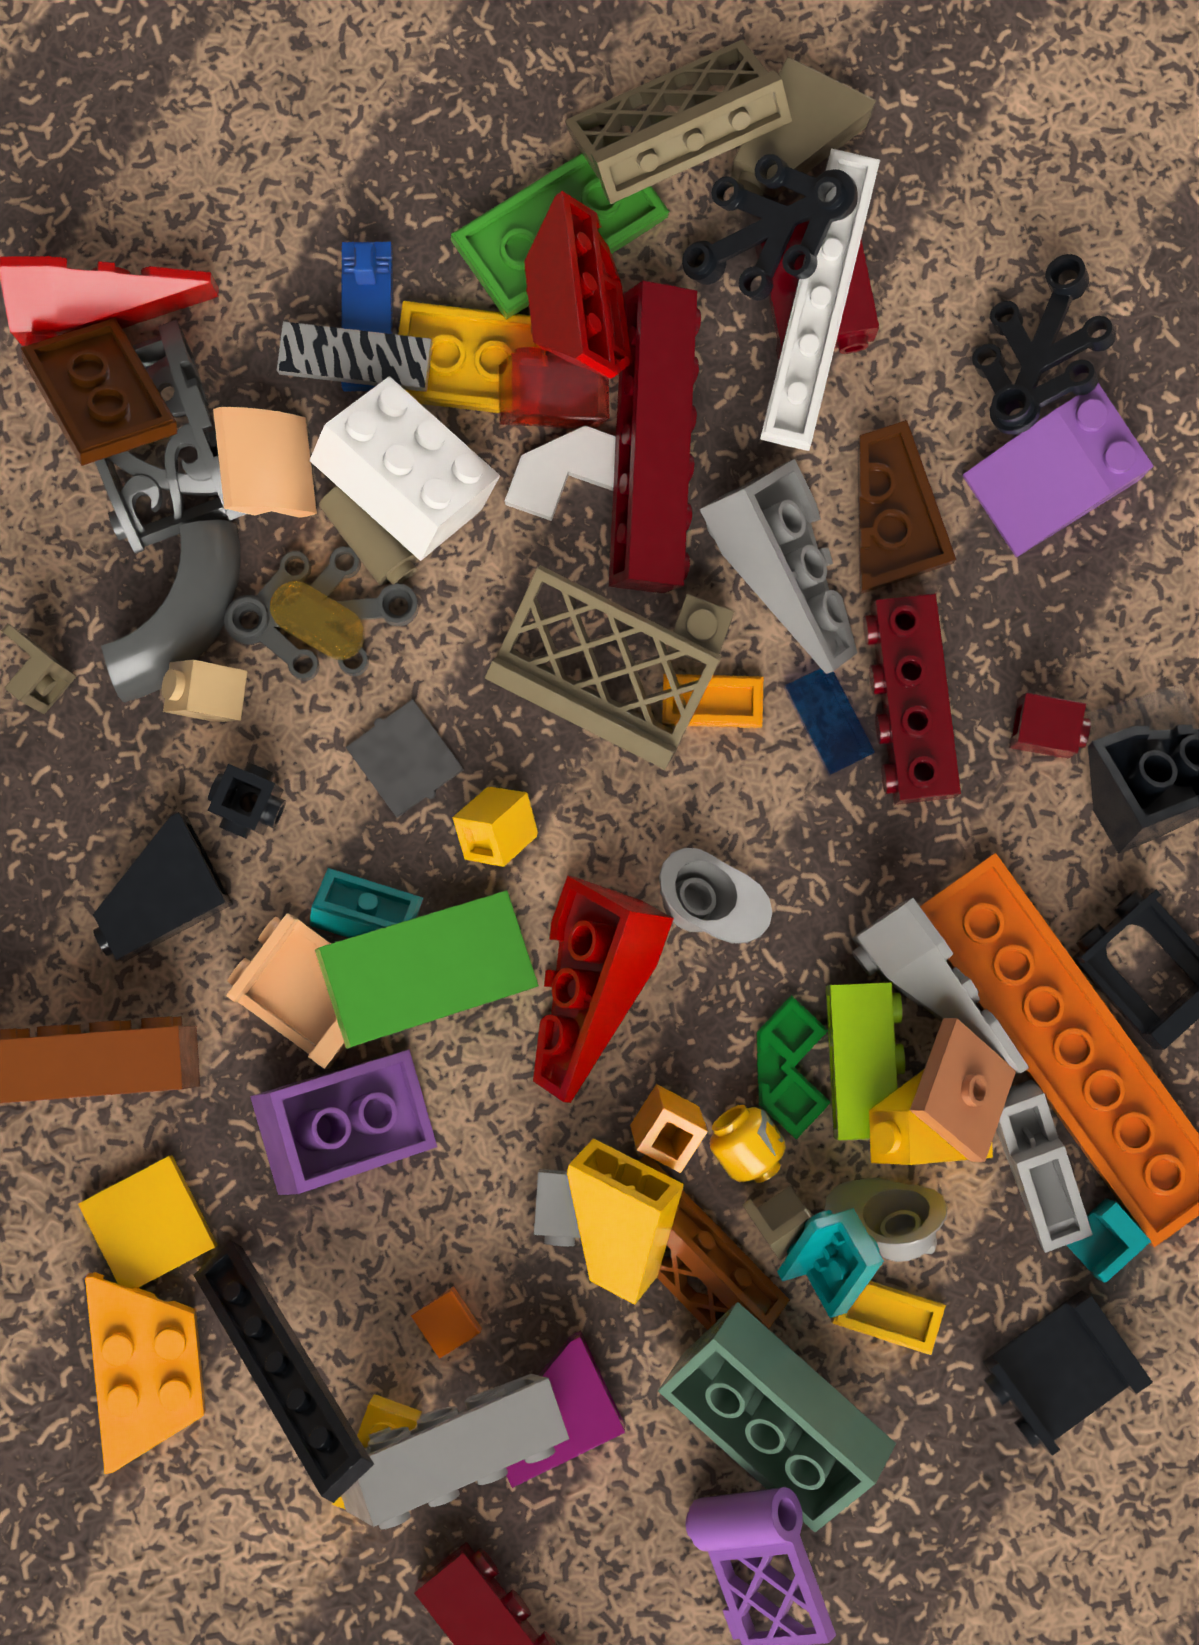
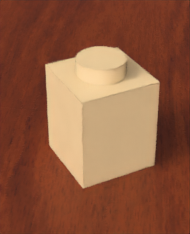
[162,659,247,722]

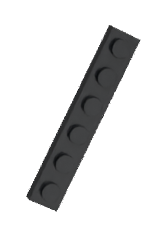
[194,1240,374,1503]

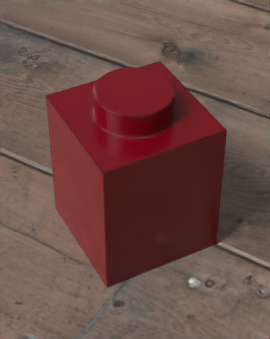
[1009,693,1091,759]

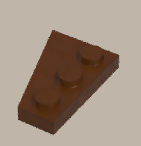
[858,420,957,595]

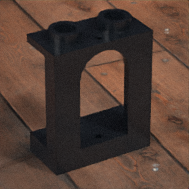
[1072,889,1199,1050]

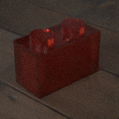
[499,347,610,429]

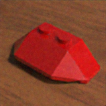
[524,191,632,379]

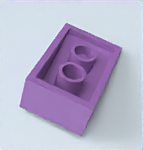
[962,383,1154,558]
[250,1049,437,1195]

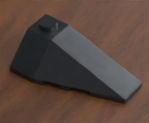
[1088,724,1199,854]

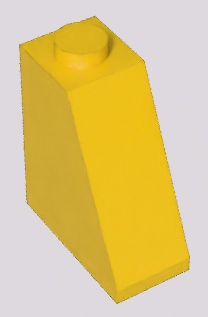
[869,1069,993,1165]
[567,1138,684,1305]

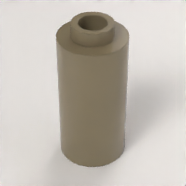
[319,486,418,585]

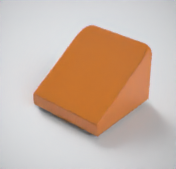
[411,1286,482,1359]

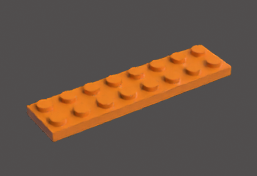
[920,853,1199,1247]

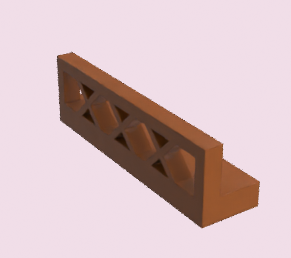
[638,1155,790,1330]

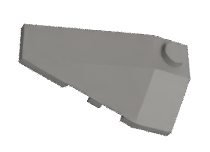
[852,898,1029,1073]

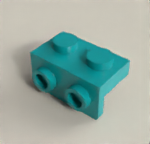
[777,1208,884,1318]

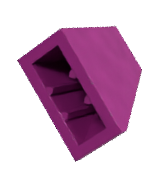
[506,1330,625,1488]

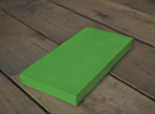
[451,153,669,320]
[315,890,539,1049]

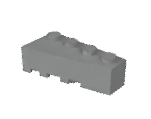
[341,1374,569,1529]

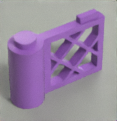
[686,1487,836,1645]

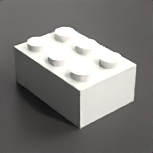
[310,376,500,561]

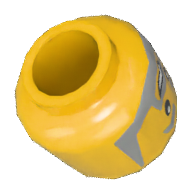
[710,1105,786,1183]

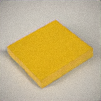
[78,1155,218,1289]

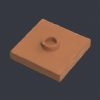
[910,1018,1016,1162]

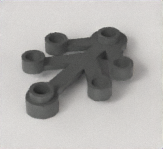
[224,546,419,681]

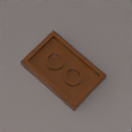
[21,318,177,466]

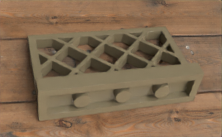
[565,40,792,204]
[485,565,722,770]

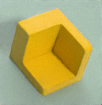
[452,787,538,867]

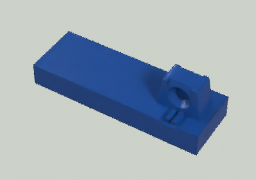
[342,242,393,391]

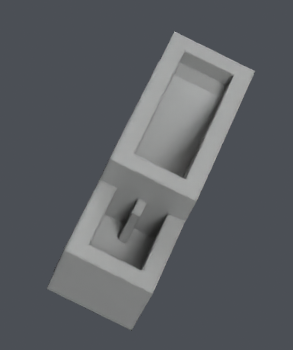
[996,1079,1093,1253]

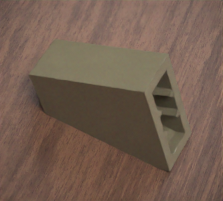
[731,57,876,198]

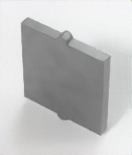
[346,699,464,818]

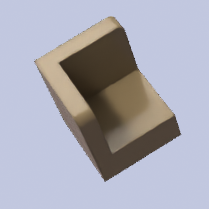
[742,1186,813,1261]

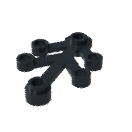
[682,154,858,301]
[972,254,1116,434]

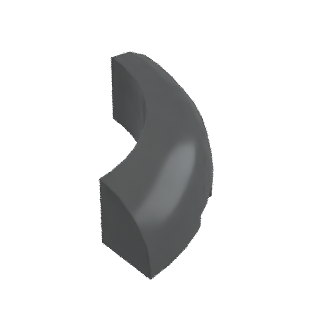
[101,520,241,703]

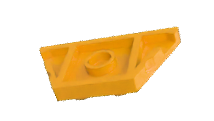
[85,1272,206,1474]

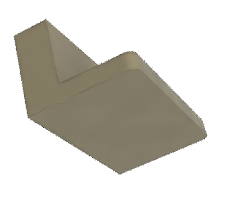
[1,623,77,715]

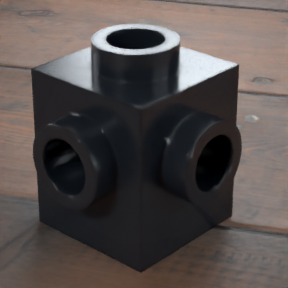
[207,762,286,839]

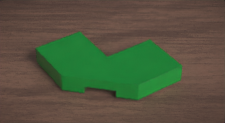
[756,995,831,1140]

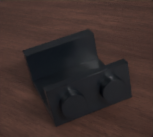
[983,1290,1153,1456]

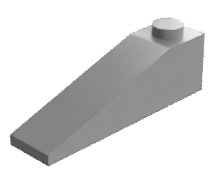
[700,459,857,674]

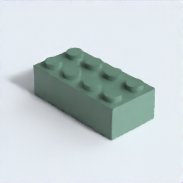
[658,1302,896,1532]

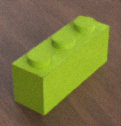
[826,982,905,1140]

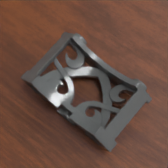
[95,319,247,554]

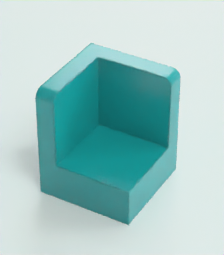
[1066,1198,1151,1283]

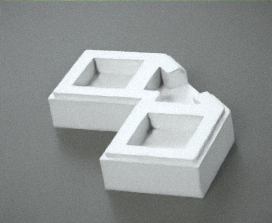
[505,426,616,521]

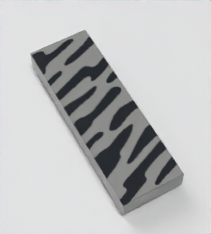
[277,321,433,392]

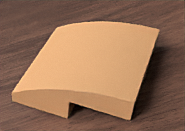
[213,407,317,518]

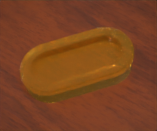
[270,581,365,660]

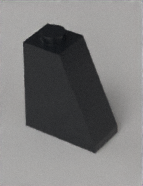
[93,812,233,961]

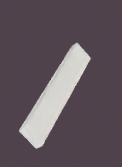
[760,148,880,451]

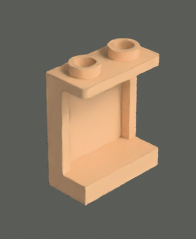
[226,913,346,1069]

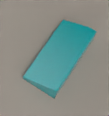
[310,868,423,938]

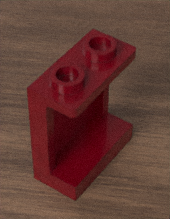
[755,221,879,359]

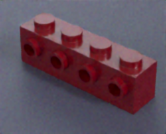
[863,593,961,805]

